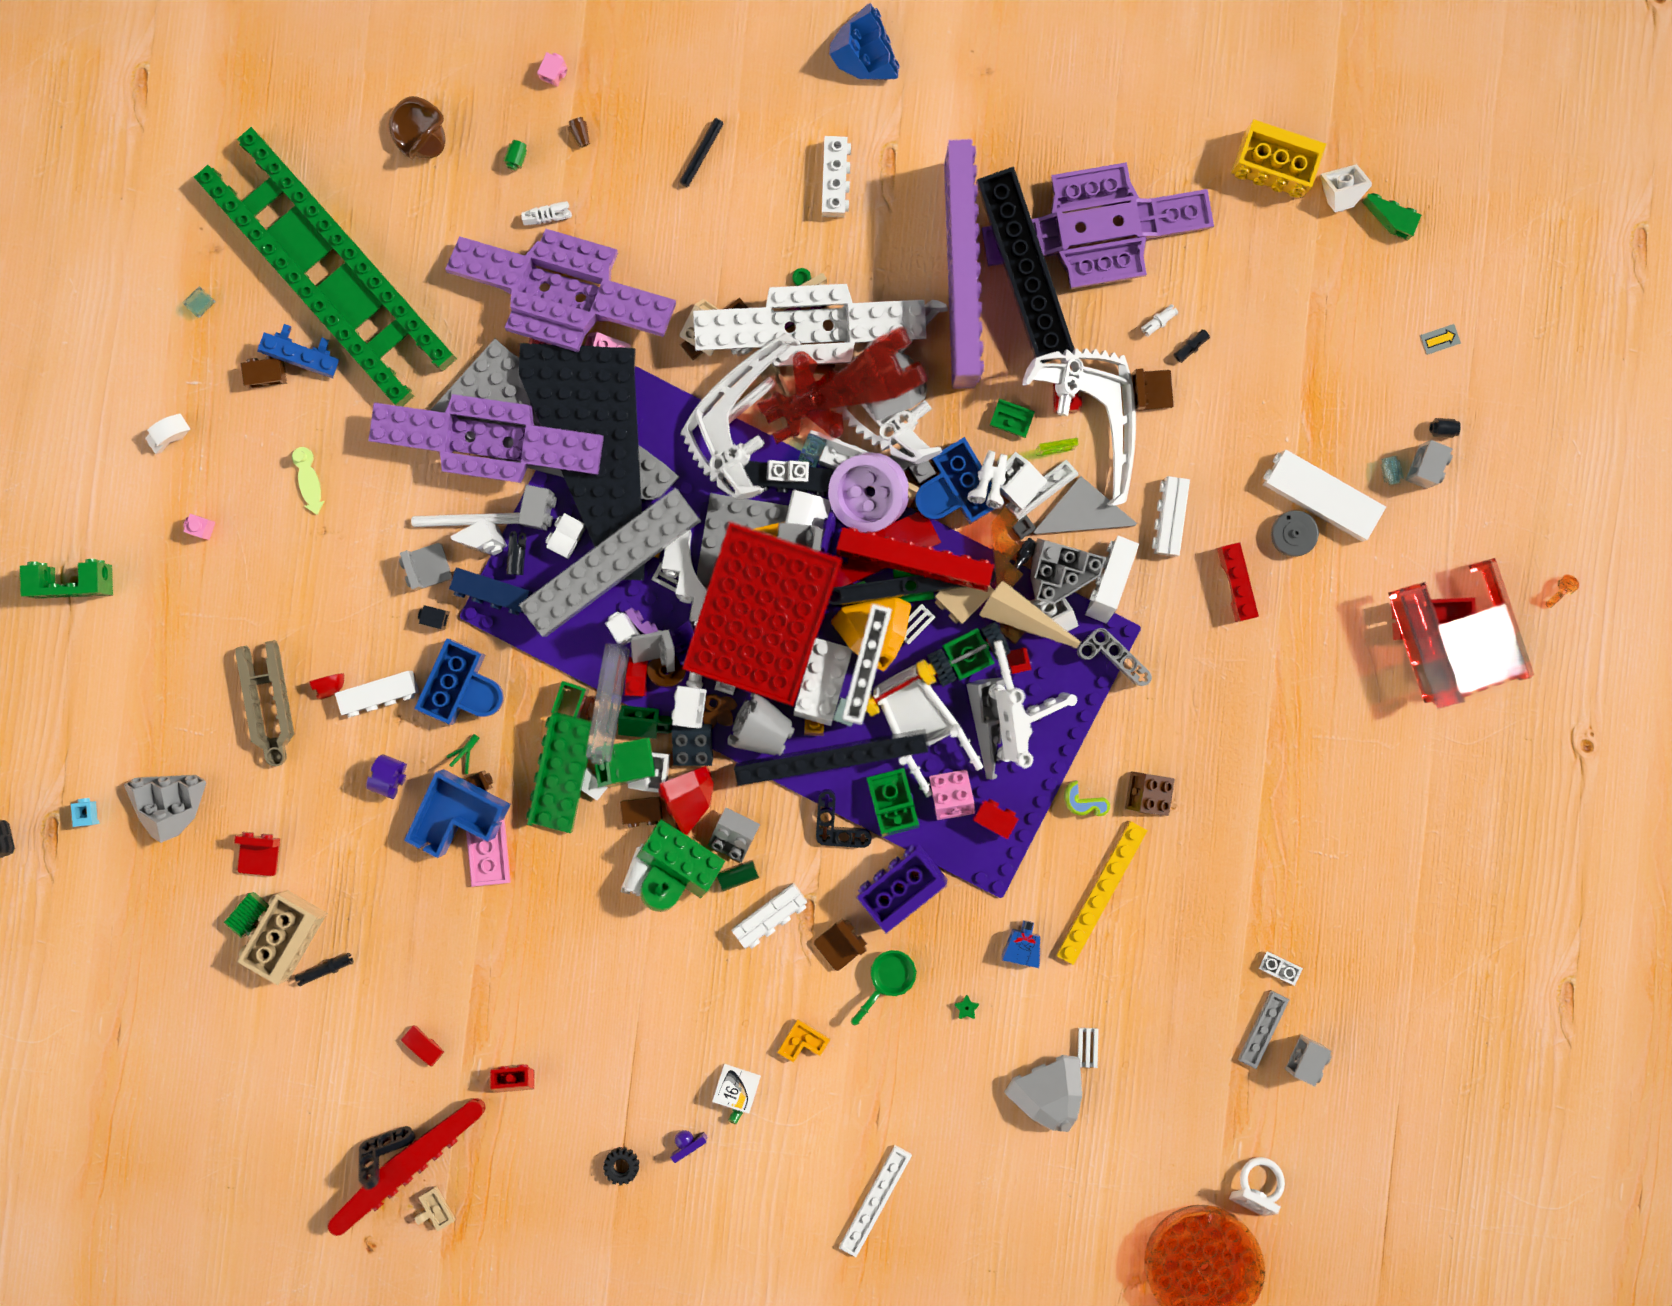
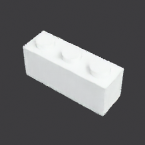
[606,612,641,645]

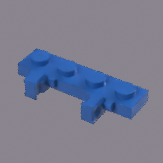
[257,324,339,379]

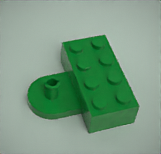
[636,819,726,912]

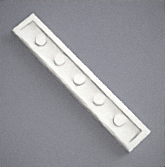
[839,1145,912,1257]

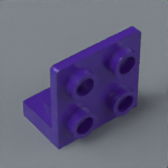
[820,512,849,565]

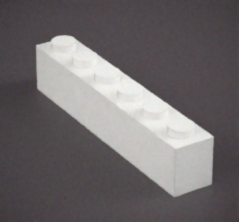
[842,604,892,725]

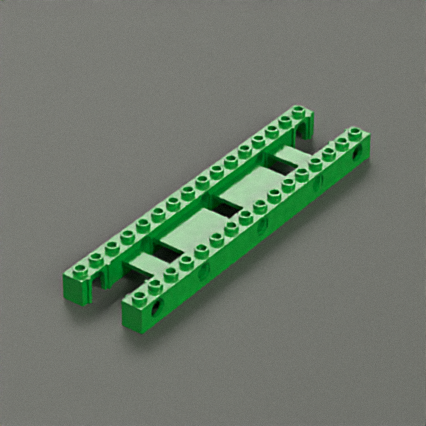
[194,127,457,407]

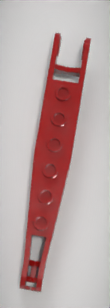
[328,1098,486,1236]

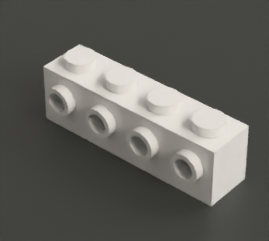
[822,136,851,218]

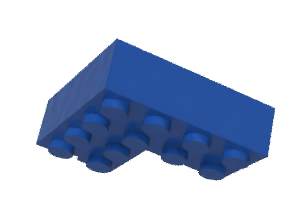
[404,769,511,858]

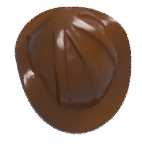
[389,96,446,159]

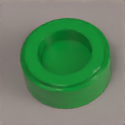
[792,268,811,286]

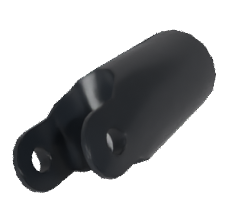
[506,531,526,576]

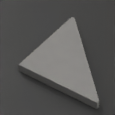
[1033,476,1137,534]

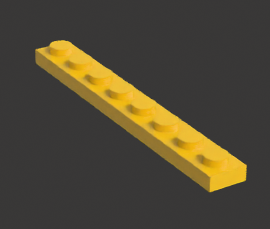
[1056,821,1148,965]

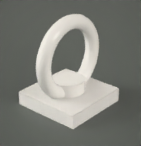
[1229,1157,1285,1217]

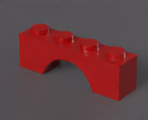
[1217,542,1259,622]

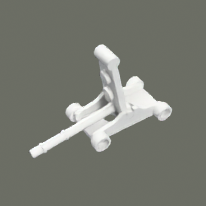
[989,640,1077,768]

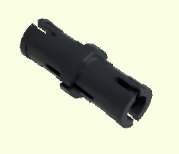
[1173,329,1210,363]

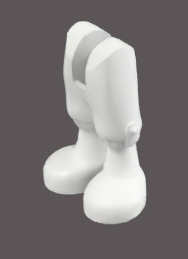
[968,450,1007,509]

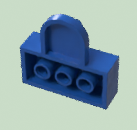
[915,437,1004,525]
[414,638,504,725]

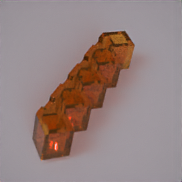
[990,507,1025,644]

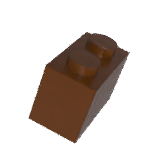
[241,356,287,389]
[620,796,663,828]

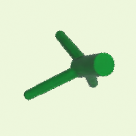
[446,734,480,775]

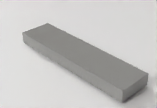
[1238,990,1290,1069]

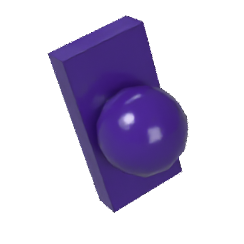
[670,1130,708,1163]

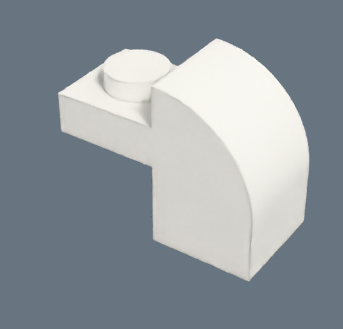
[145,414,190,454]

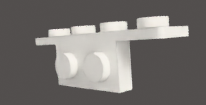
[807,430,874,471]

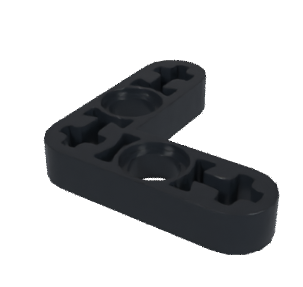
[816,789,872,848]
[359,1126,416,1190]

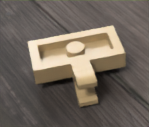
[414,1186,456,1231]

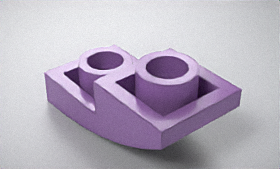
[625,608,659,634]

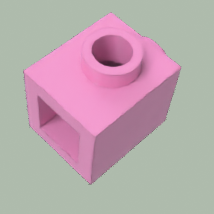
[537,52,567,87]
[184,514,216,540]

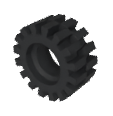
[603,1147,640,1186]

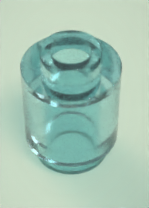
[1381,456,1404,485]

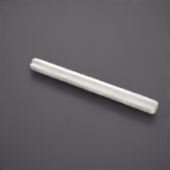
[411,513,520,527]

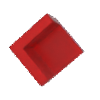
[1007,647,1031,674]

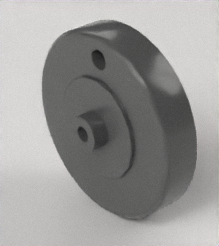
[1271,510,1319,557]

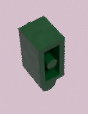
[618,705,673,739]

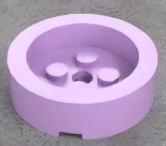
[828,452,909,532]

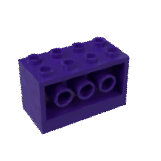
[856,844,948,934]

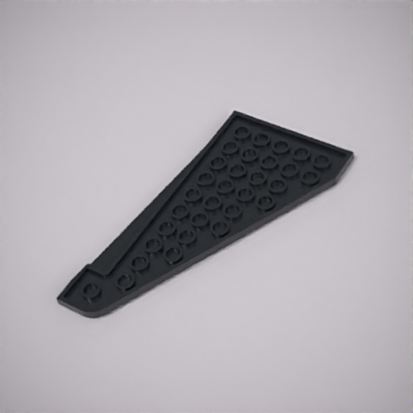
[518,343,645,581]

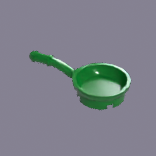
[851,950,917,1026]

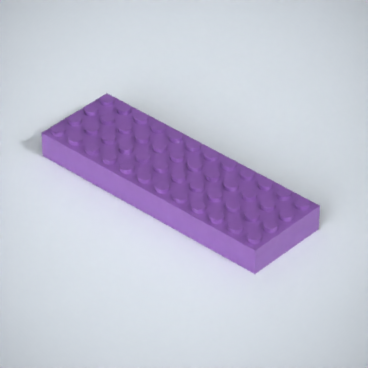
[944,139,984,389]

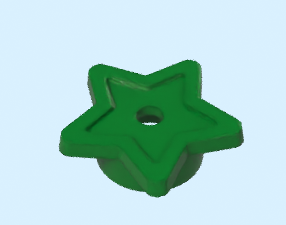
[954,995,979,1019]

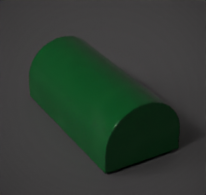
[717,860,760,892]

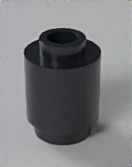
[1429,418,1461,438]

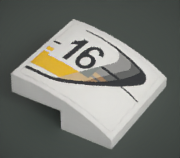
[712,1064,761,1114]

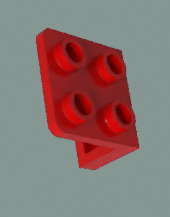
[234,832,280,876]

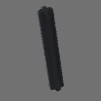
[679,118,723,187]

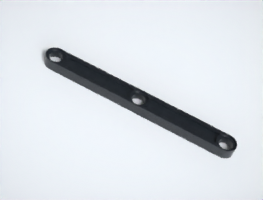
[828,568,996,606]

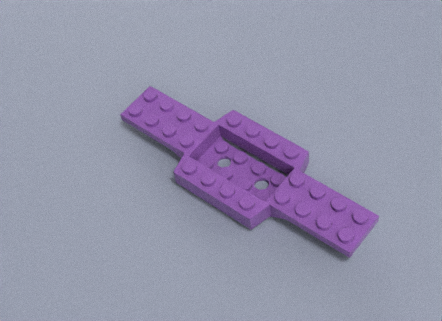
[369,394,604,483]

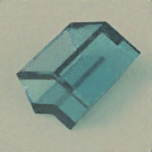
[183,286,216,318]

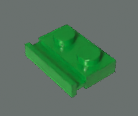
[989,399,1035,438]

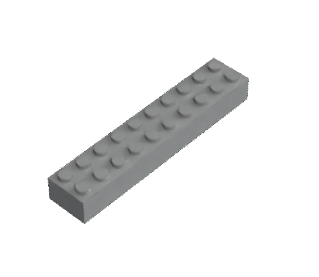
[519,488,701,637]

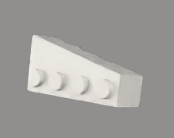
[1085,536,1139,623]

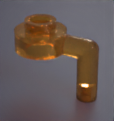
[1545,574,1579,608]

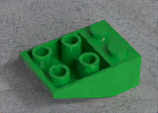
[593,738,655,788]

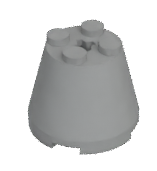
[728,693,794,756]

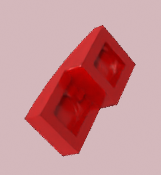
[401,1025,444,1067]

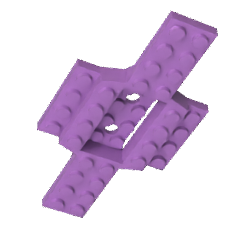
[981,162,1214,289]
[446,229,676,352]

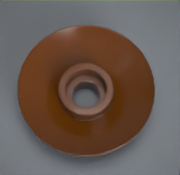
[647,656,686,687]

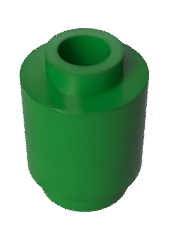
[503,140,527,171]

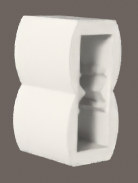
[546,513,586,559]

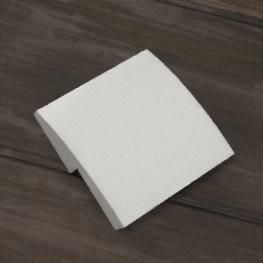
[785,490,831,536]

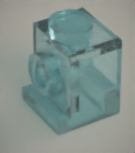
[798,433,827,468]

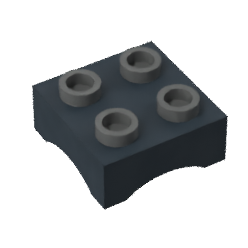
[672,724,713,766]

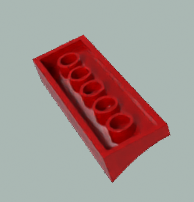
[834,512,941,587]

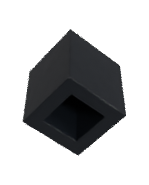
[418,605,450,630]

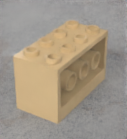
[237,890,328,985]

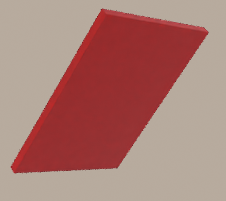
[682,521,842,706]

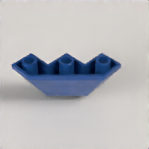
[829,2,900,79]

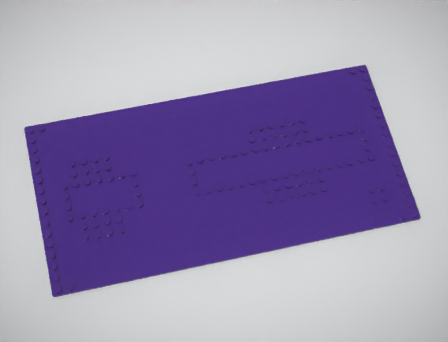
[460,366,1141,898]

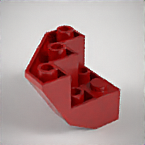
[658,766,714,835]

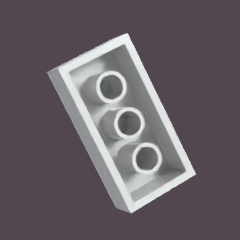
[794,638,852,726]

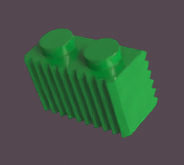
[224,892,270,938]

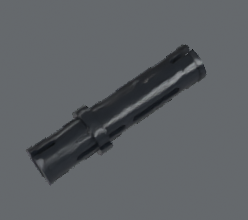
[295,952,354,987]

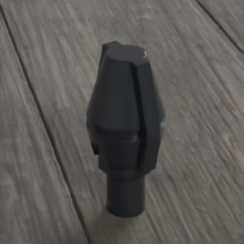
[1012,538,1036,570]

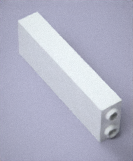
[1263,450,1386,542]

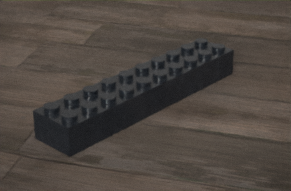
[976,166,1075,364]

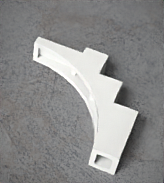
[661,530,707,627]

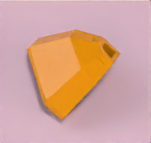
[831,597,911,671]

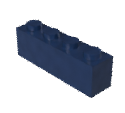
[449,567,533,616]

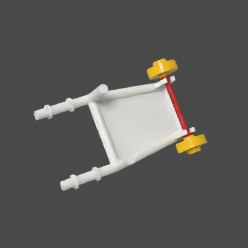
[865,659,983,797]

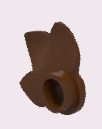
[703,694,738,729]

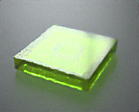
[1035,437,1079,456]

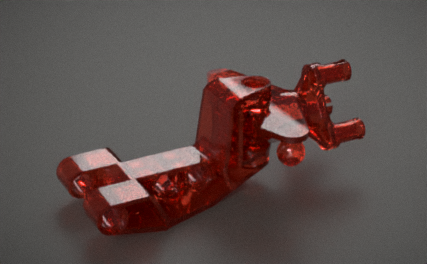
[757,326,928,444]

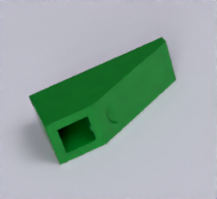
[1362,193,1422,241]

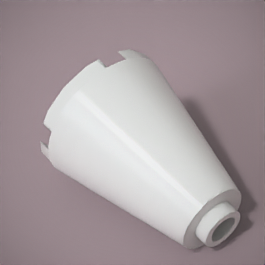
[621,844,652,896]

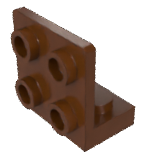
[1132,368,1174,411]
[1125,771,1175,816]

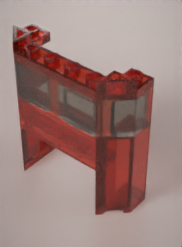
[1388,558,1534,709]

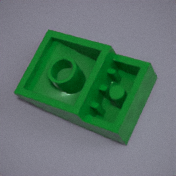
[867,768,919,837]

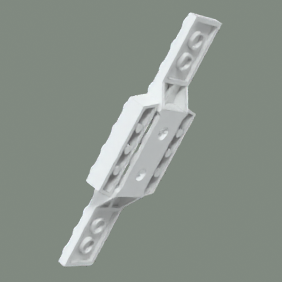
[693,284,926,367]

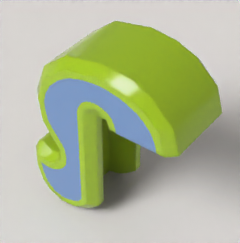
[1064,780,1110,816]

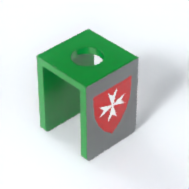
[551,681,589,718]

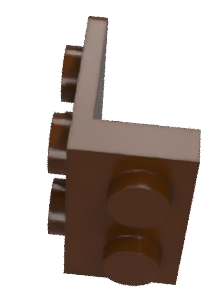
[814,918,867,971]

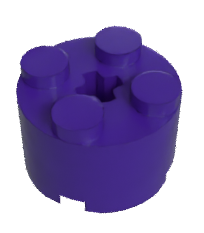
[366,754,407,799]

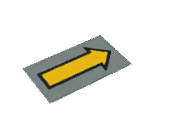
[1420,324,1461,355]

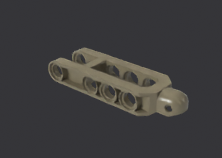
[235,640,294,766]

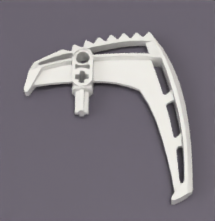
[836,300,948,464]
[681,333,800,500]
[1022,348,1136,506]

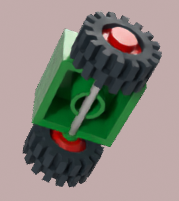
[927,622,1011,687]

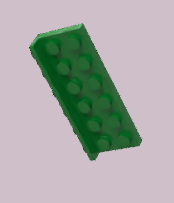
[526,712,596,834]

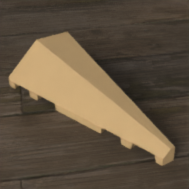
[979,581,1081,648]

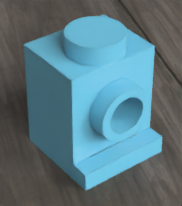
[71,798,99,827]

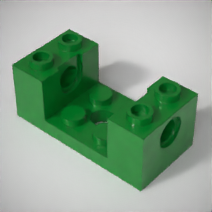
[20,559,113,599]

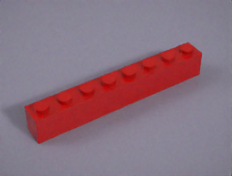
[837,527,994,592]

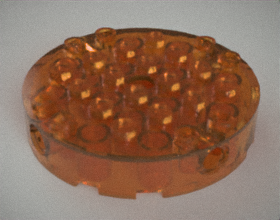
[1144,1205,1265,1306]

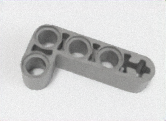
[1077,628,1152,686]

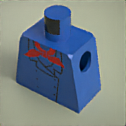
[1001,920,1040,968]

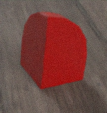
[309,673,344,700]

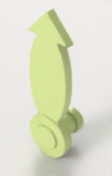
[292,447,325,515]

